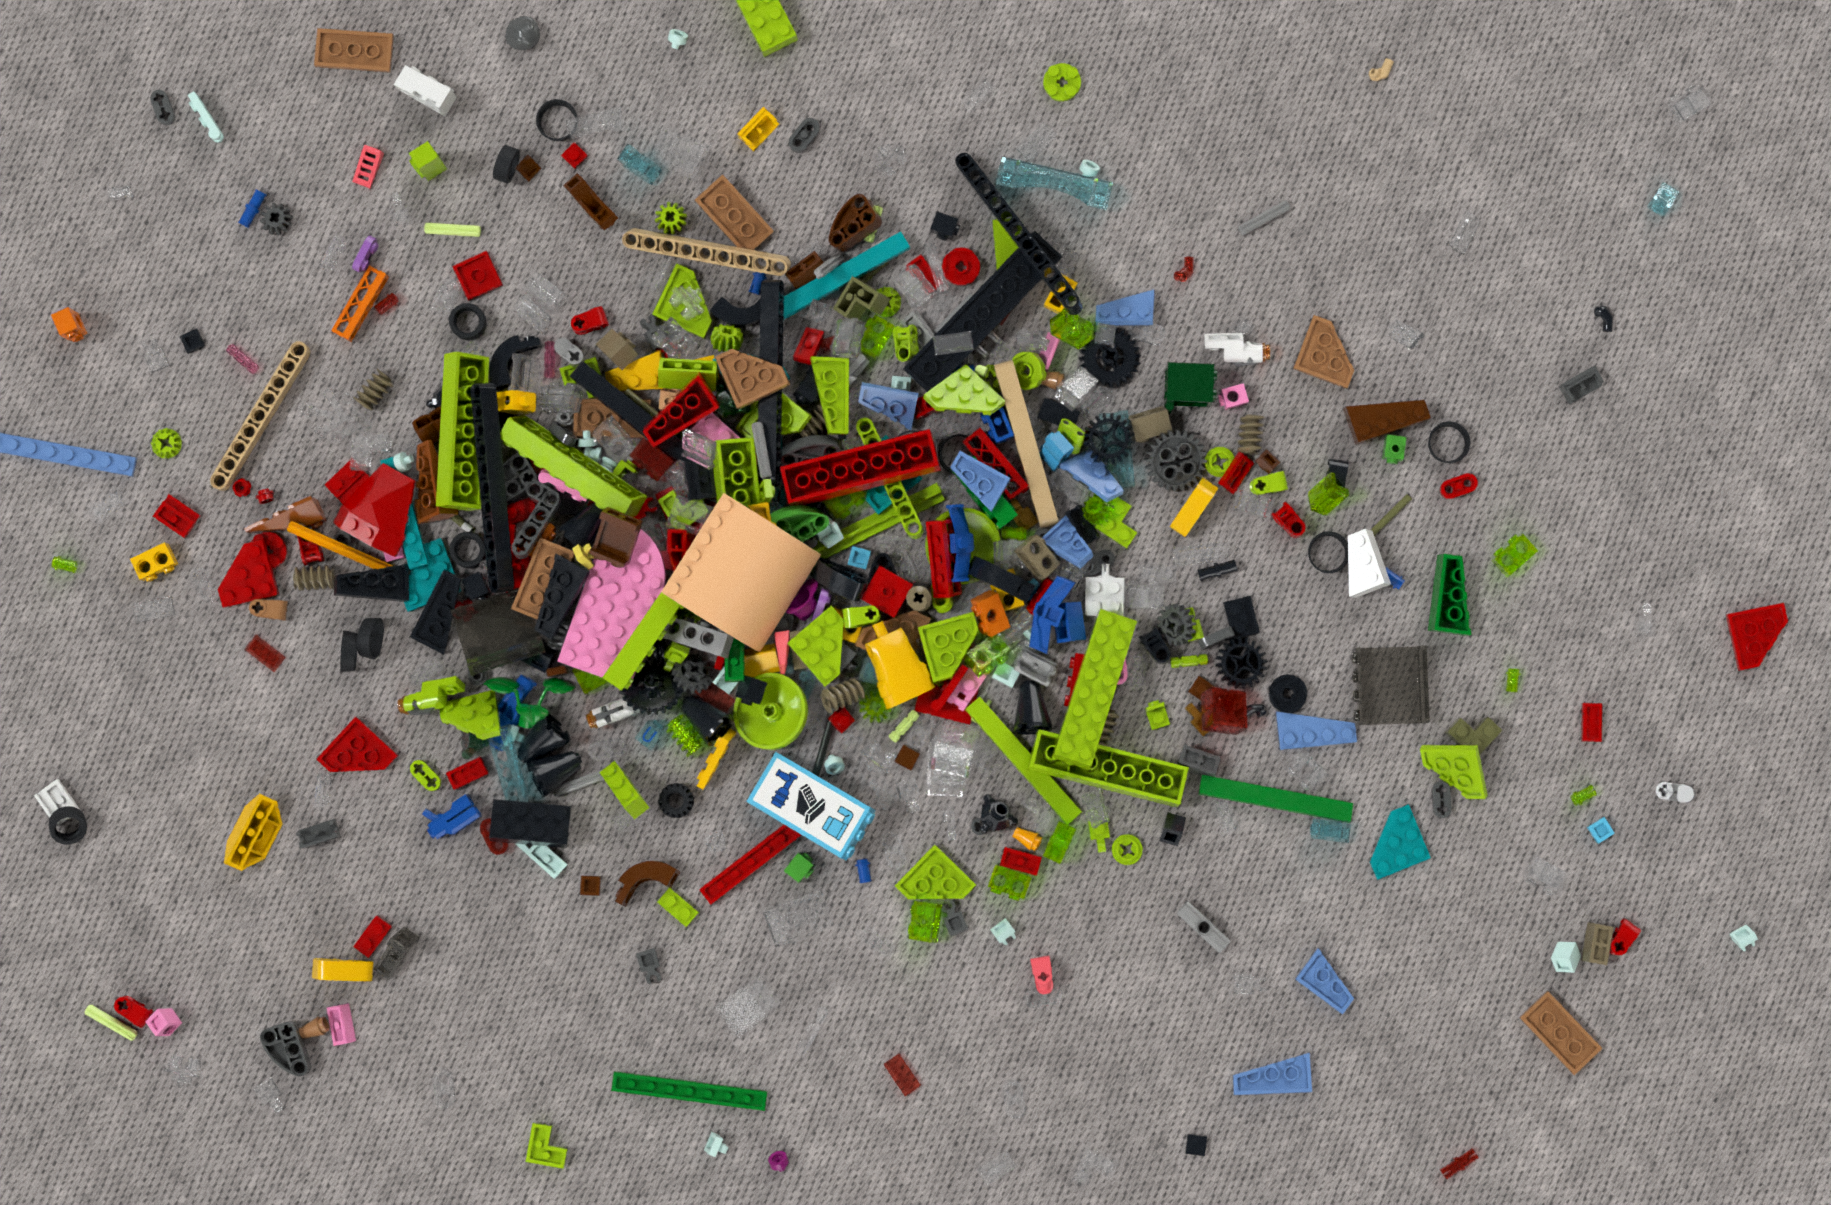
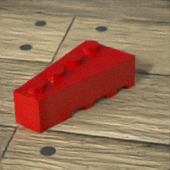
[643,372,720,447]

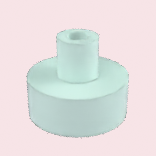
[668,29,688,49]
[1079,160,1100,180]
[577,430,597,447]
[393,452,414,472]
[824,754,845,775]

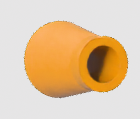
[1012,827,1043,851]

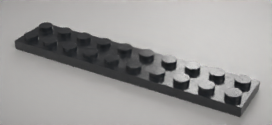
[903,231,1063,392]

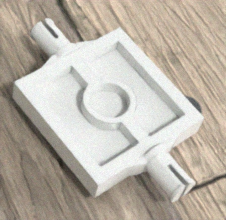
[1085,564,1125,616]

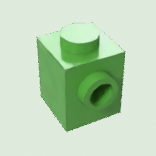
[1382,434,1406,464]
[784,852,814,883]

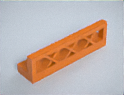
[331,265,389,342]

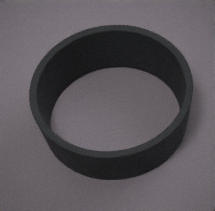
[536,99,578,141]
[1428,421,1471,463]
[938,434,980,474]
[1308,531,1348,573]
[357,618,384,660]
[340,630,358,672]

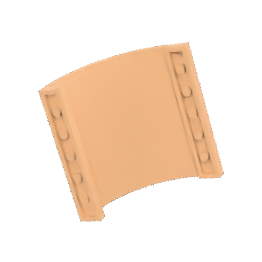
[661,493,821,652]

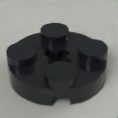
[1268,674,1308,713]

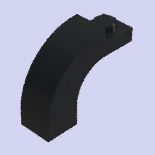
[709,297,761,327]
[489,335,542,390]
[968,556,1035,603]

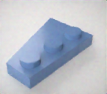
[1095,290,1155,326]
[858,382,918,430]
[950,451,1011,513]
[1059,451,1124,502]
[1042,516,1094,569]
[1295,948,1354,1014]

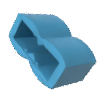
[1039,431,1074,472]

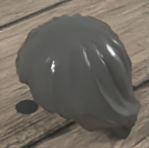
[505,16,540,50]

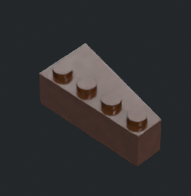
[1343,400,1431,445]

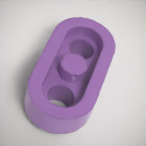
[352,235,379,273]
[811,588,832,622]

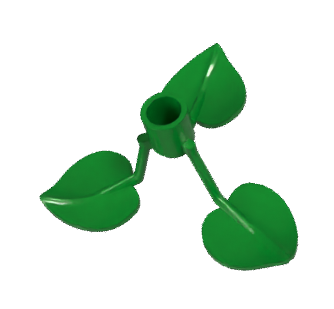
[484,677,576,728]

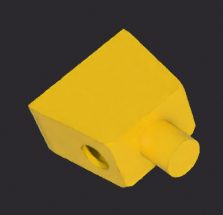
[497,390,536,415]

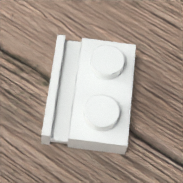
[34,779,80,827]

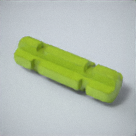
[1170,654,1208,668]

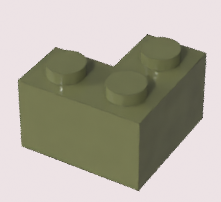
[833,276,890,323]
[1444,717,1502,755]

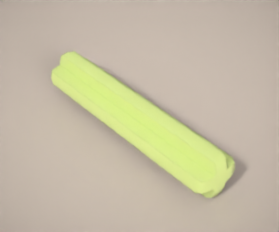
[424,223,481,237]
[84,1005,138,1041]

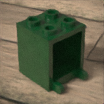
[1164,362,1218,414]

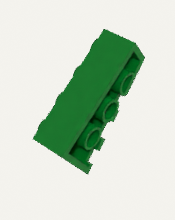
[949,455,1018,529]
[1428,554,1471,636]

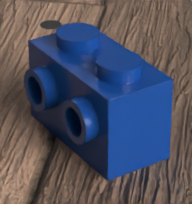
[980,407,1014,445]
[1055,602,1086,643]

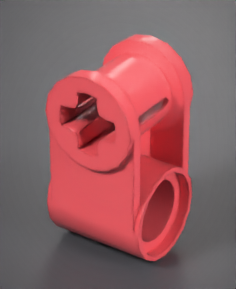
[1030,956,1053,994]

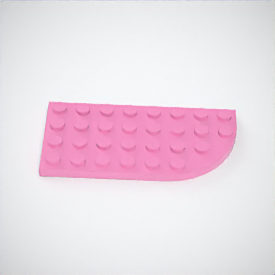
[558,529,666,687]

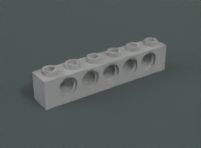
[663,613,734,658]

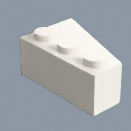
[394,65,457,116]
[1348,529,1391,598]

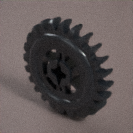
[1078,326,1141,389]
[620,660,683,715]

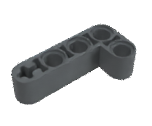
[512,480,561,559]

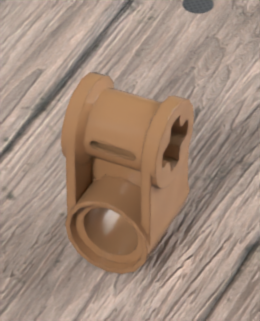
[249,599,288,621]

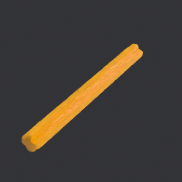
[287,521,394,569]

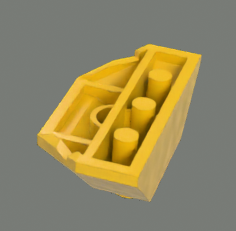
[224,793,283,871]

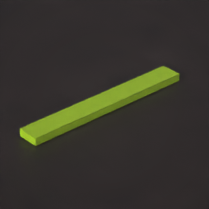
[965,697,1082,825]

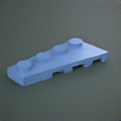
[1276,712,1357,750]
[1233,1053,1312,1095]

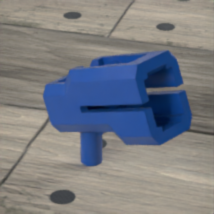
[422,794,482,839]

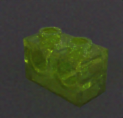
[855,314,895,361]
[1491,534,1538,578]
[964,634,1010,678]
[987,865,1032,901]

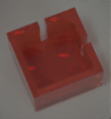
[629,438,678,482]
[1201,687,1248,735]

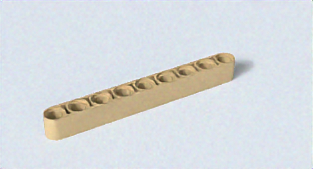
[622,228,791,276]
[210,341,310,491]
[994,360,1059,529]

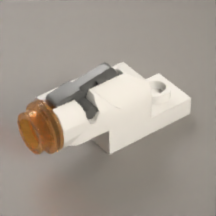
[1204,333,1270,367]
[585,694,646,729]

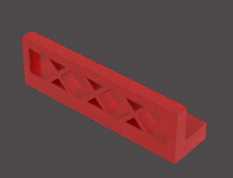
[962,428,1029,500]
[926,518,962,598]

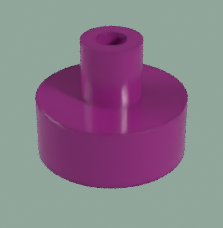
[768,1151,789,1172]

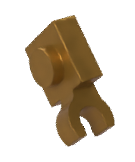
[1010,498,1039,533]
[1185,703,1218,736]

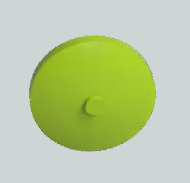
[925,507,1001,584]
[733,673,808,750]

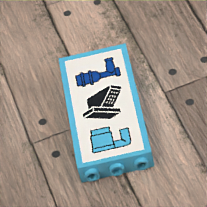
[746,752,876,861]

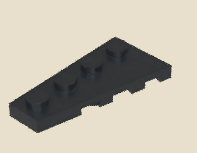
[535,553,590,640]
[334,563,409,602]
[410,569,462,655]

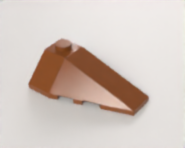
[415,440,458,524]
[244,496,327,534]

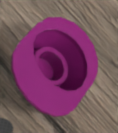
[786,578,818,621]

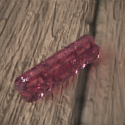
[544,341,555,379]
[226,344,259,374]

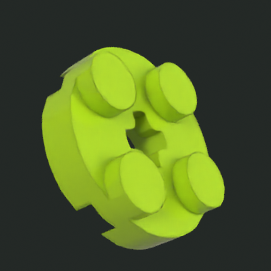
[1043,63,1081,102]
[1012,351,1047,390]

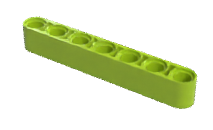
[856,418,924,539]

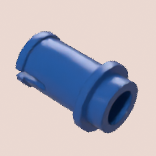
[748,272,767,295]
[1386,567,1405,590]
[855,858,872,883]

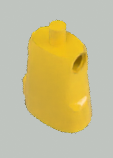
[865,621,935,709]

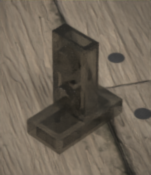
[373,927,420,980]

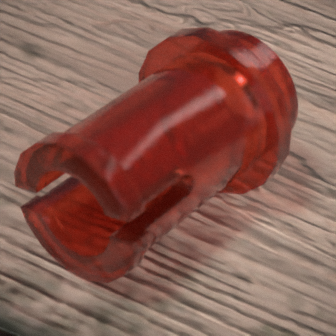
[374,292,399,315]

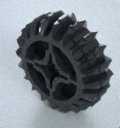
[1083,413,1135,465]
[1215,637,1268,689]

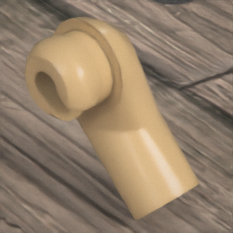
[1369,58,1394,81]

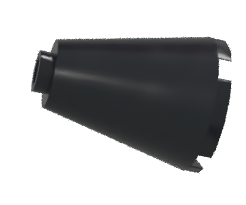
[558,502,603,547]
[1014,680,1052,735]
[681,695,734,746]
[517,713,571,764]
[526,751,582,797]

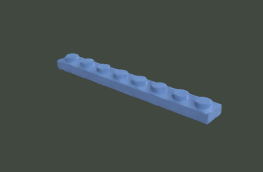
[0,433,137,477]

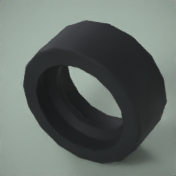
[493,145,520,184]
[449,303,487,341]
[449,532,486,569]
[48,806,87,845]

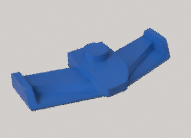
[946,504,974,582]
[1029,576,1076,654]
[487,674,537,751]

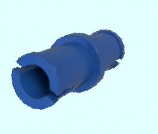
[238,189,267,228]

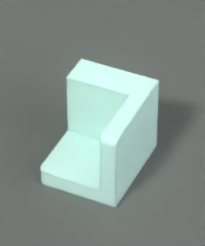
[816,515,844,548]
[992,661,1020,688]
[712,667,739,695]
[1551,942,1581,973]

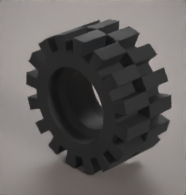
[658,783,694,818]

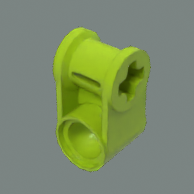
[893,324,919,362]
[1249,471,1288,495]
[842,605,881,629]

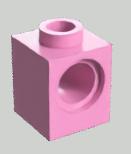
[1218,383,1249,410]
[146,1008,182,1036]

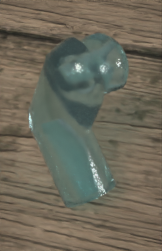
[799,671,816,700]

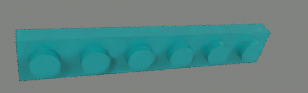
[380,457,429,570]

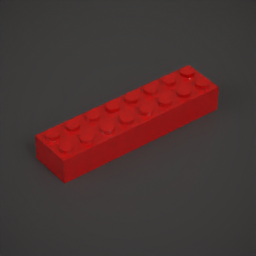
[780,429,941,506]

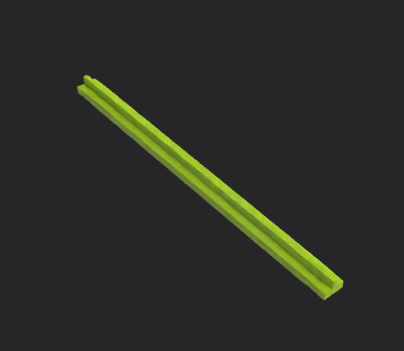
[674,483,945,632]

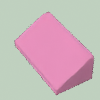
[1039,332,1061,372]
[327,1003,356,1046]

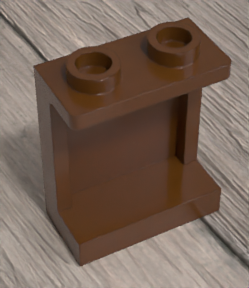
[589,507,643,568]

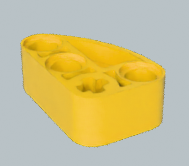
[1169,477,1218,537]
[312,958,374,981]

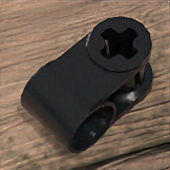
[1325,459,1349,497]
[1139,627,1171,664]

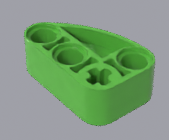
[770,505,829,542]

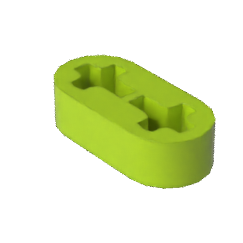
[410,760,442,791]

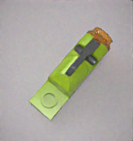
[397,676,465,715]

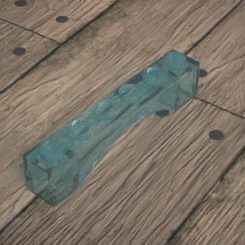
[995,156,1113,210]

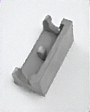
[1014,646,1057,687]

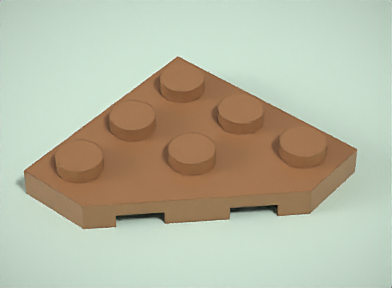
[1293,315,1354,389]
[715,349,790,409]
[855,610,931,651]

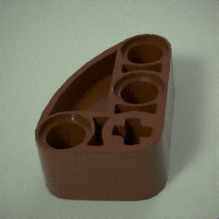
[828,194,882,252]

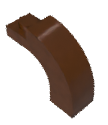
[563,173,618,231]
[615,861,680,907]

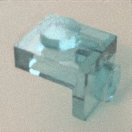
[1647,182,1679,217]

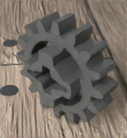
[1157,603,1196,646]
[671,654,714,694]

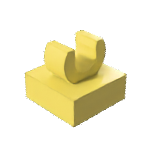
[572,544,594,570]

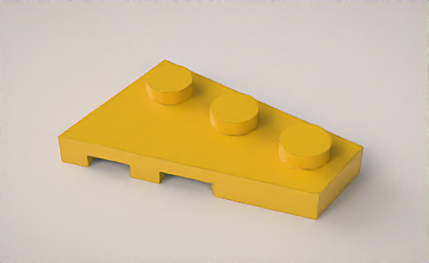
[605,350,663,391]
[697,729,737,789]

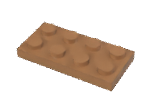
[314,28,394,73]
[694,174,774,257]
[573,399,651,439]
[511,538,575,619]
[1519,991,1603,1075]

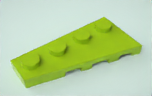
[810,356,849,435]

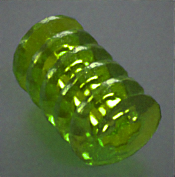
[664,714,703,758]

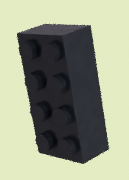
[489,799,571,848]

